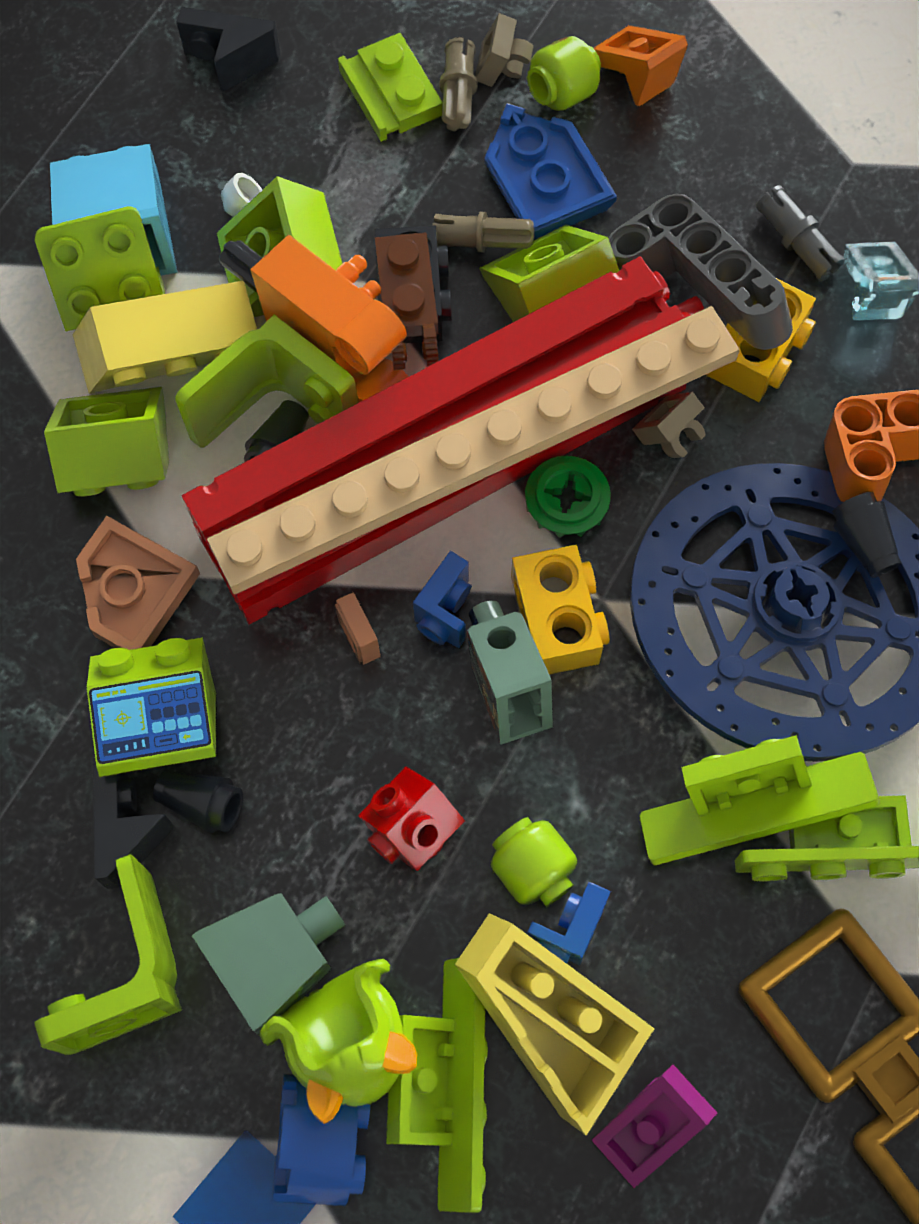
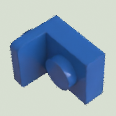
[413,550,472,648]
[527,882,611,966]

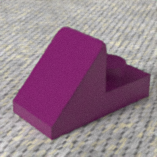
[592,1065,717,1188]

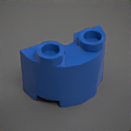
[271,1074,370,1206]

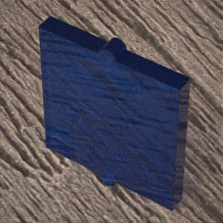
[173,1130,317,1224]

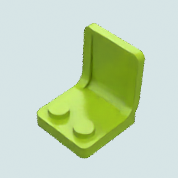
[175,314,358,448]
[34,854,182,1055]

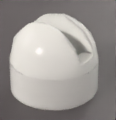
[221,173,262,217]

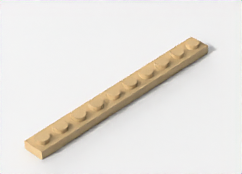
[207,306,740,595]

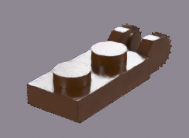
[375,232,439,370]

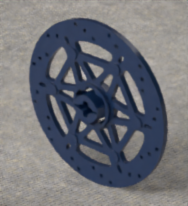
[630,463,919,762]

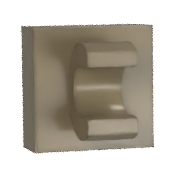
[475,13,533,87]
[632,391,706,458]

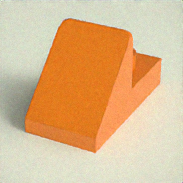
[593,25,688,106]

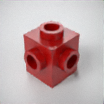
[358,766,465,871]

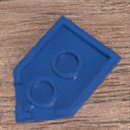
[484,104,617,240]

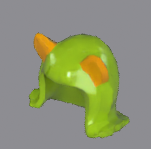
[260,959,417,1124]

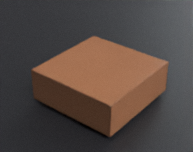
[335,592,381,665]

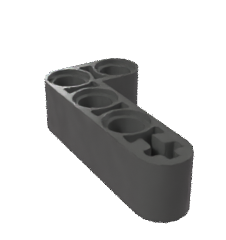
[609,194,793,350]

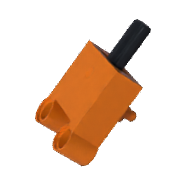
[219,235,409,403]

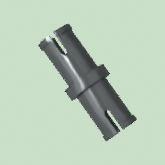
[756,185,845,282]

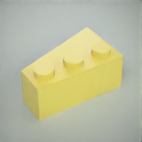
[73,280,257,394]
[455,913,655,1135]

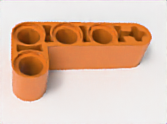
[824,390,919,502]

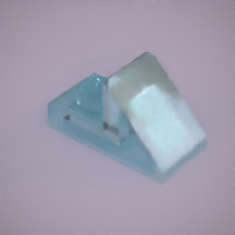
[844,242,919,321]

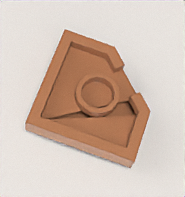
[76,516,200,650]

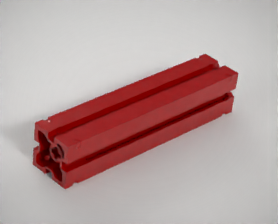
[181,256,704,625]

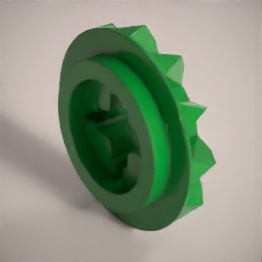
[525,456,611,538]

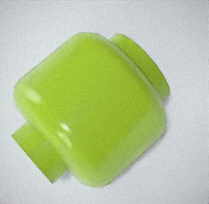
[527,36,601,111]
[491,817,577,907]

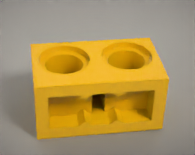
[706,278,816,402]
[511,544,610,675]

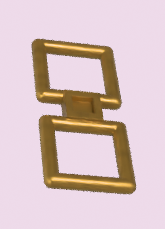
[739,909,919,1224]

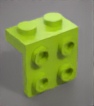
[35,206,165,332]

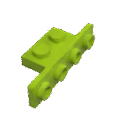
[640,735,880,865]
[735,795,919,882]
[387,958,488,1213]

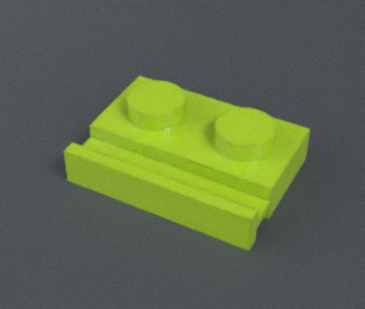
[338,33,443,141]

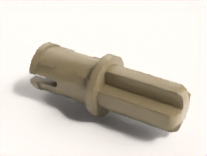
[439,37,478,131]
[432,212,534,253]

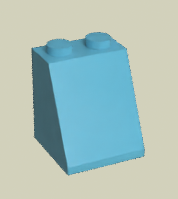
[50,144,177,276]

